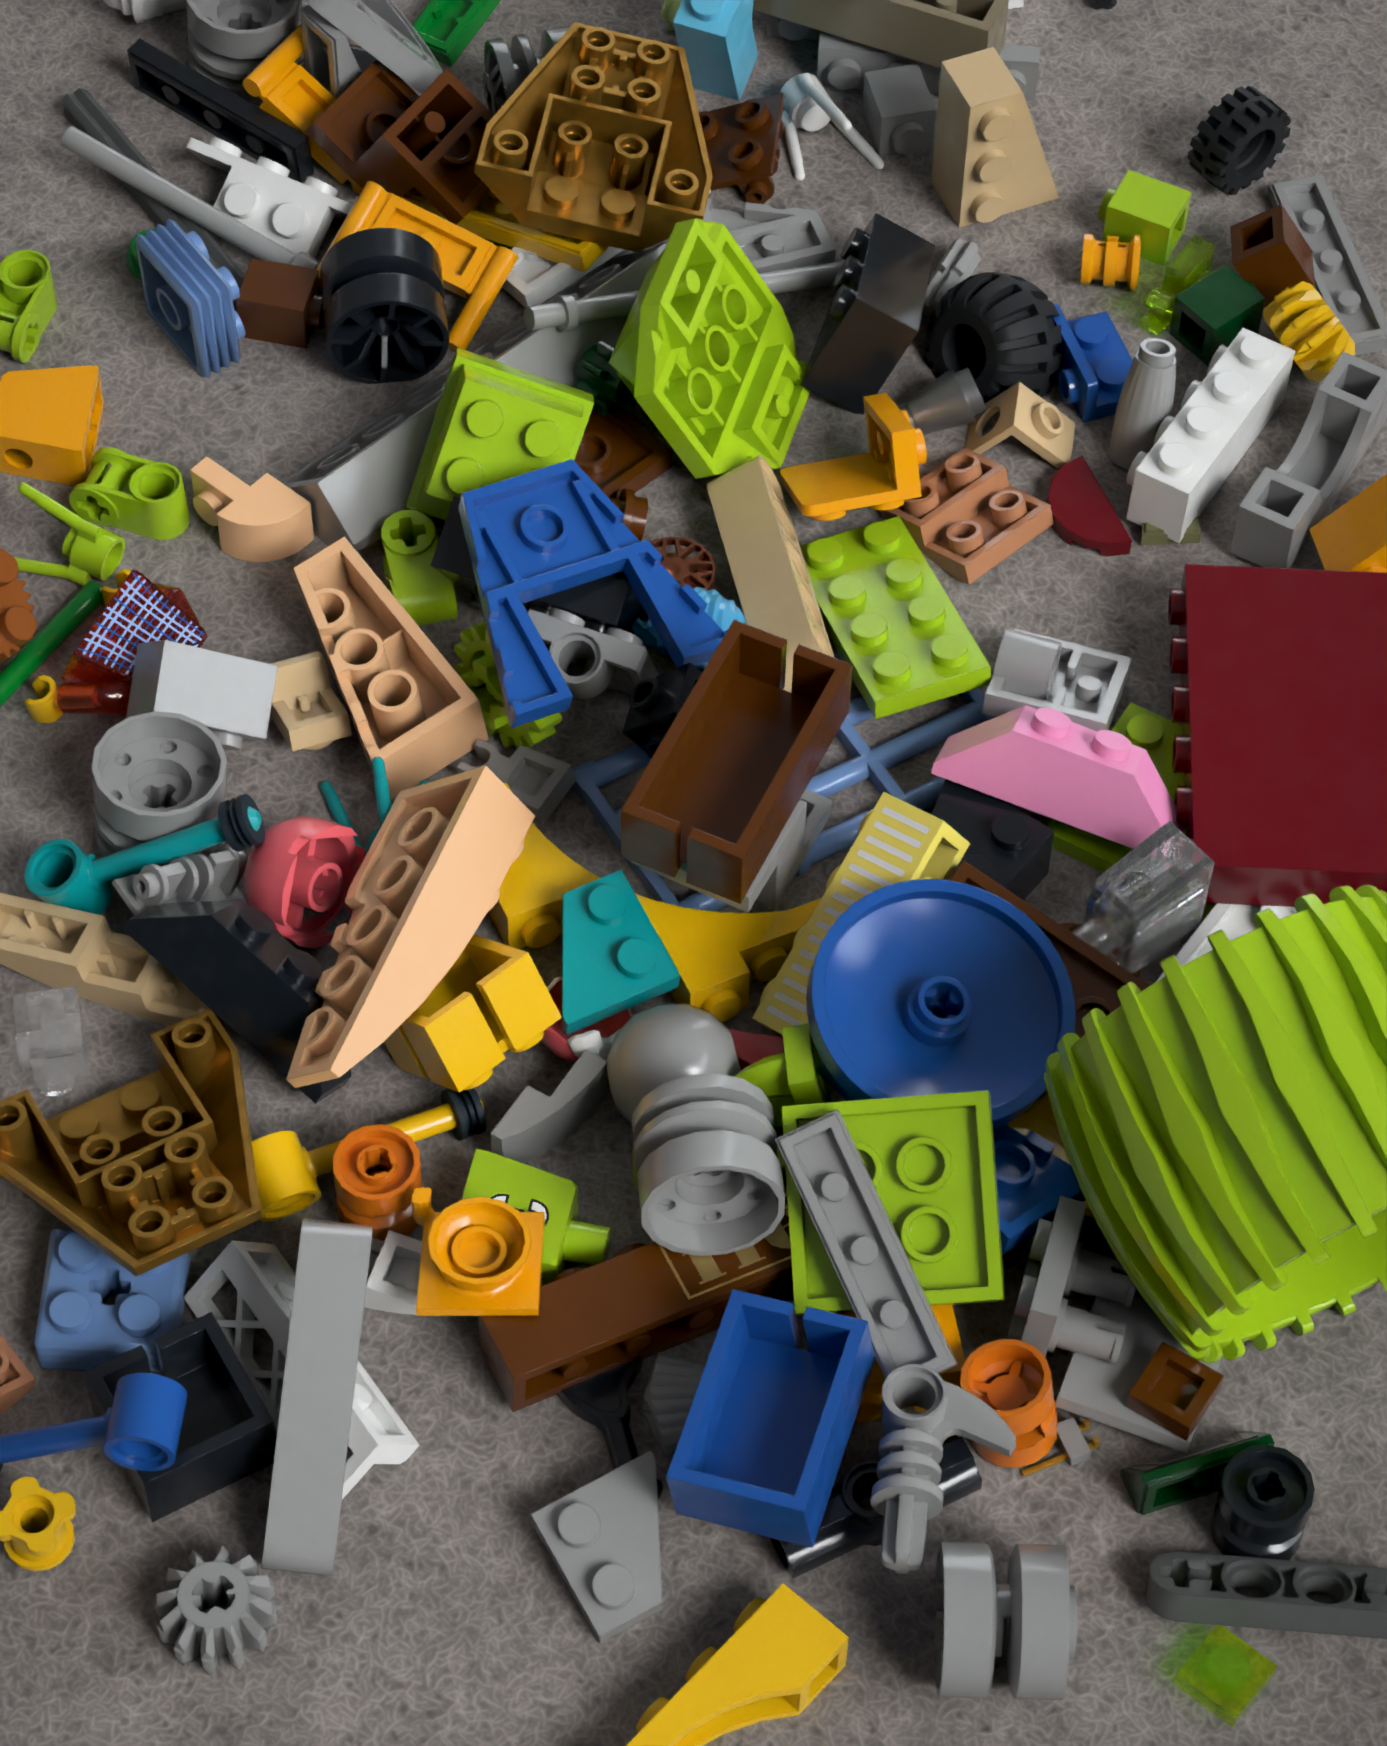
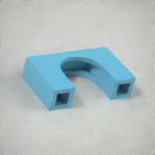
[673,0,758,101]

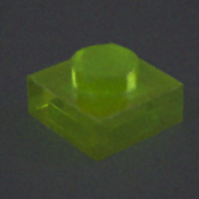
[1174,1625,1277,1727]

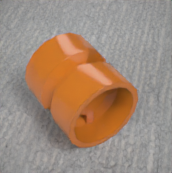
[332,1124,422,1241]
[960,1339,1058,1468]

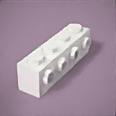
[1126,328,1295,543]

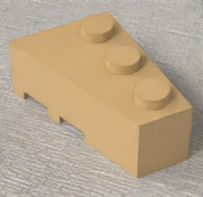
[931,47,1059,227]

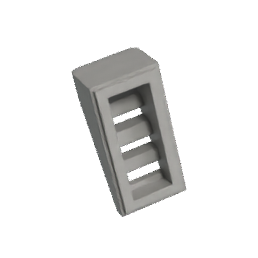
[301,5,362,99]

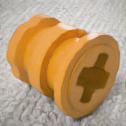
[1080,234,1141,291]

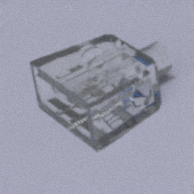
[1071,821,1215,973]

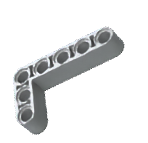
[261,1218,373,1576]

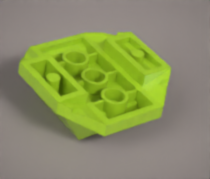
[609,218,811,479]

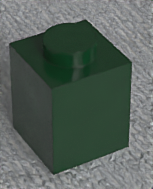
[1169,265,1265,367]

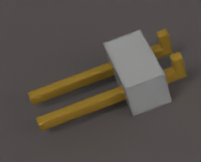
[1021,1417,1100,1477]

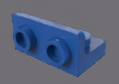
[1053,303,1133,423]

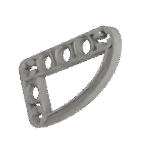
[305,0,443,93]

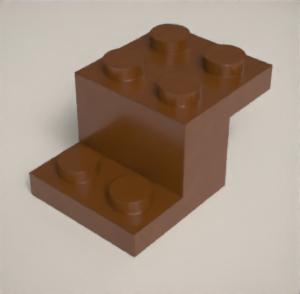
[305,59,494,225]

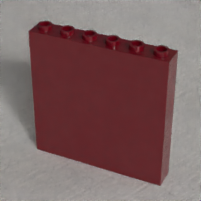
[1168,564,1387,907]

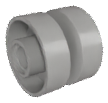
[934,1542,1077,1700]

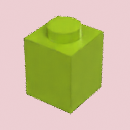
[1098,170,1192,266]

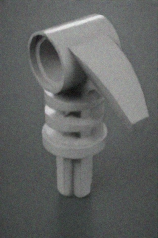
[871,1364,1016,1574]

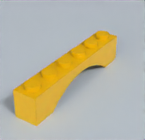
[626,1583,849,1746]

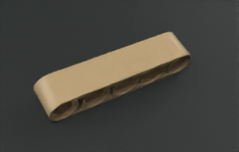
[707,455,835,693]

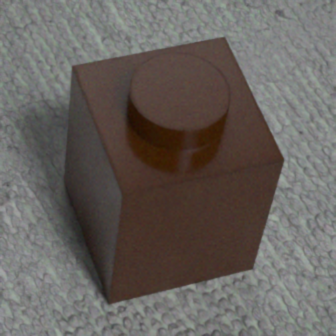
[1230,204,1315,310]
[236,258,324,349]

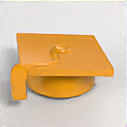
[411,1187,545,1316]

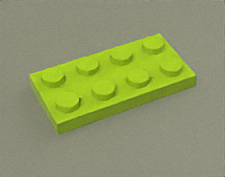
[800,516,991,719]

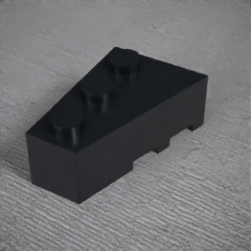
[800,213,935,415]
[430,496,646,637]

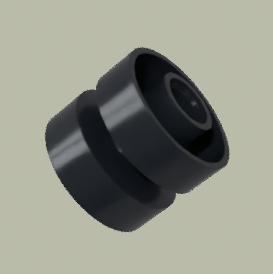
[320,228,449,384]

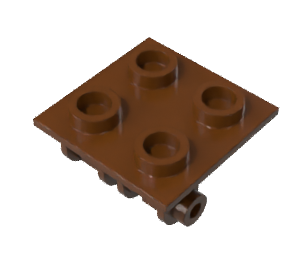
[699,92,785,204]

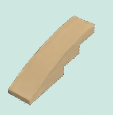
[0,893,222,1026]

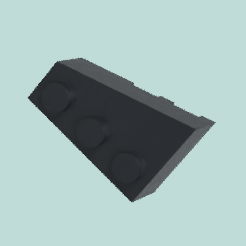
[932,779,1054,900]

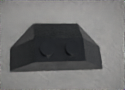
[122,900,352,1104]

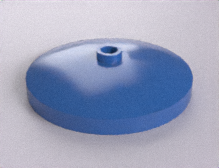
[806,879,1076,1129]

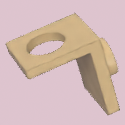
[966,382,1075,469]

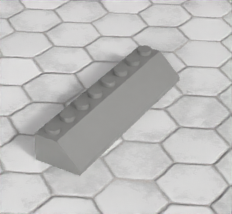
[281,240,669,551]

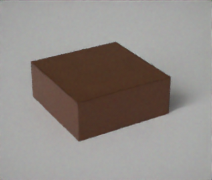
[1126,1342,1224,1441]

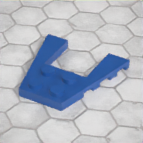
[458,459,728,728]

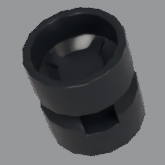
[1210,1445,1315,1560]

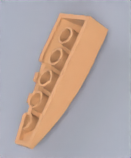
[286,766,535,1088]

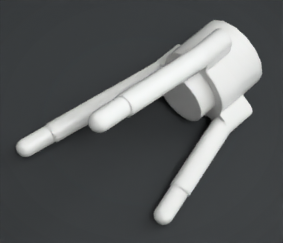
[780,73,884,181]

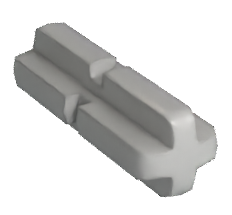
[921,238,981,319]

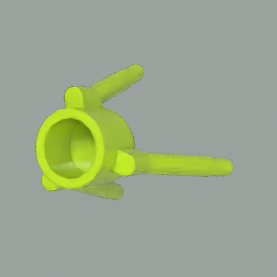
[14,482,126,586]

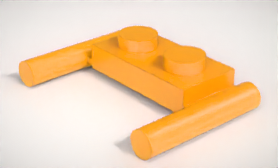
[243,24,363,194]
[317,181,518,352]

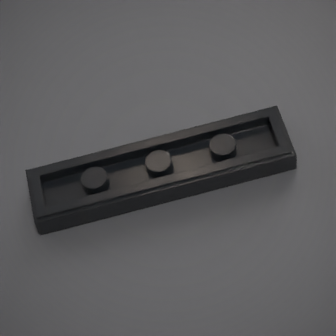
[127,38,314,183]

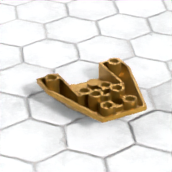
[474,22,713,252]
[0,1008,262,1276]

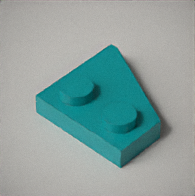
[561,870,680,1036]

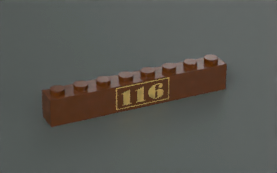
[478,1189,794,1412]

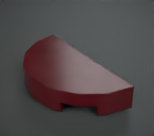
[1047,455,1132,557]

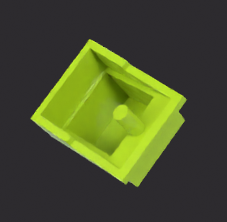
[406,348,594,521]

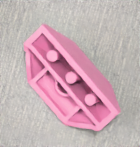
[931,705,1186,863]

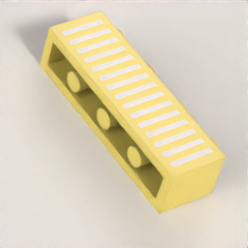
[752,792,970,1060]

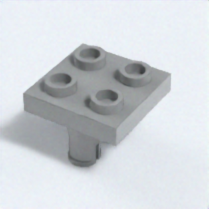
[1006,1196,1136,1365]

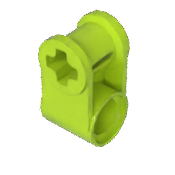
[0,250,58,363]
[69,447,190,540]
[381,510,458,626]

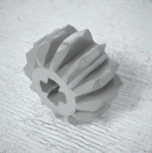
[154,1545,278,1675]

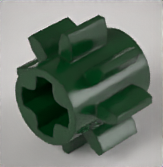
[575,338,638,416]

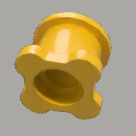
[0,1476,76,1572]

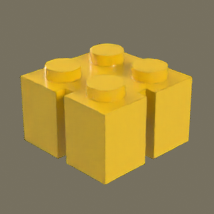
[384,934,562,1093]

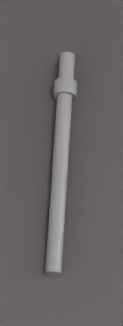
[61,126,322,294]

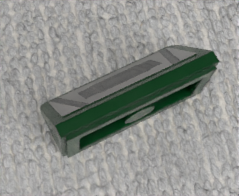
[1120,1431,1275,1515]

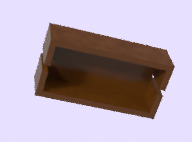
[621,620,853,904]

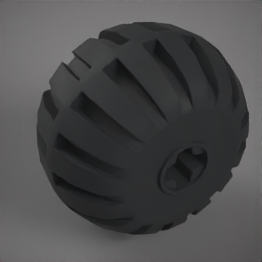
[925,272,1063,403]

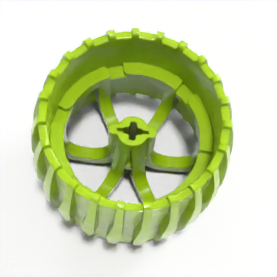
[1044,885,1387,1363]

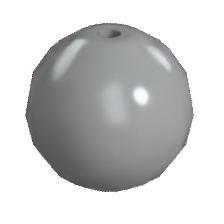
[606,1003,741,1124]

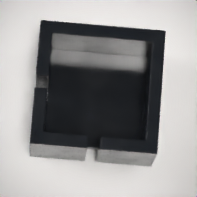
[84,1312,276,1522]

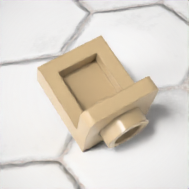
[271,651,352,752]

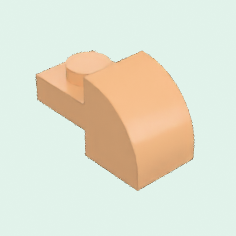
[190,457,314,562]

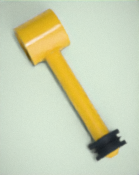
[252,1088,486,1222]

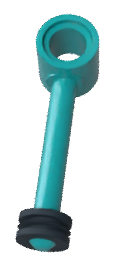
[24,794,265,915]

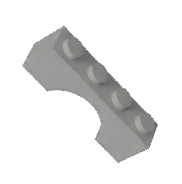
[1230,352,1387,568]

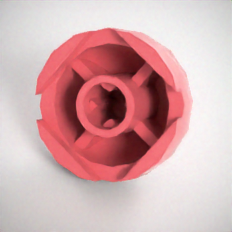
[243,816,367,949]

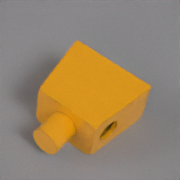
[0,365,104,486]

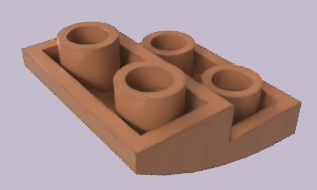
[881,448,1054,585]

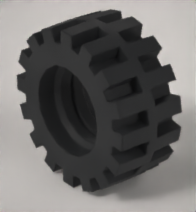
[1188,86,1291,195]

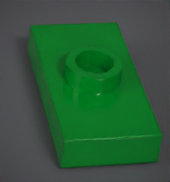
[412,0,501,67]

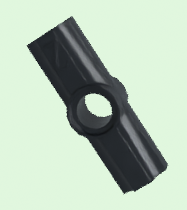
[769,1435,982,1579]

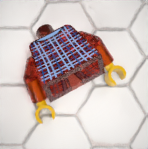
[24,568,208,724]

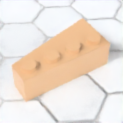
[293,537,489,800]

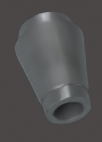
[897,367,987,435]

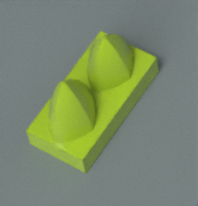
[733,1023,833,1129]

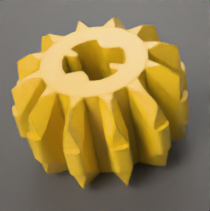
[1264,281,1355,382]

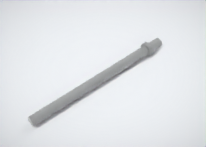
[523,261,845,332]

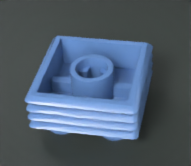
[135,219,246,378]
[34,1228,190,1373]

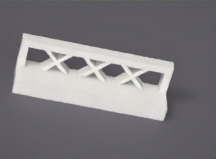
[183,1241,420,1499]

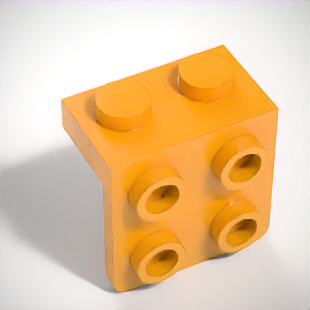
[780,393,927,521]

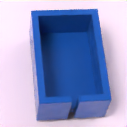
[666,1289,875,1548]

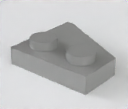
[531,1450,663,1643]

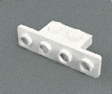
[186,137,359,258]

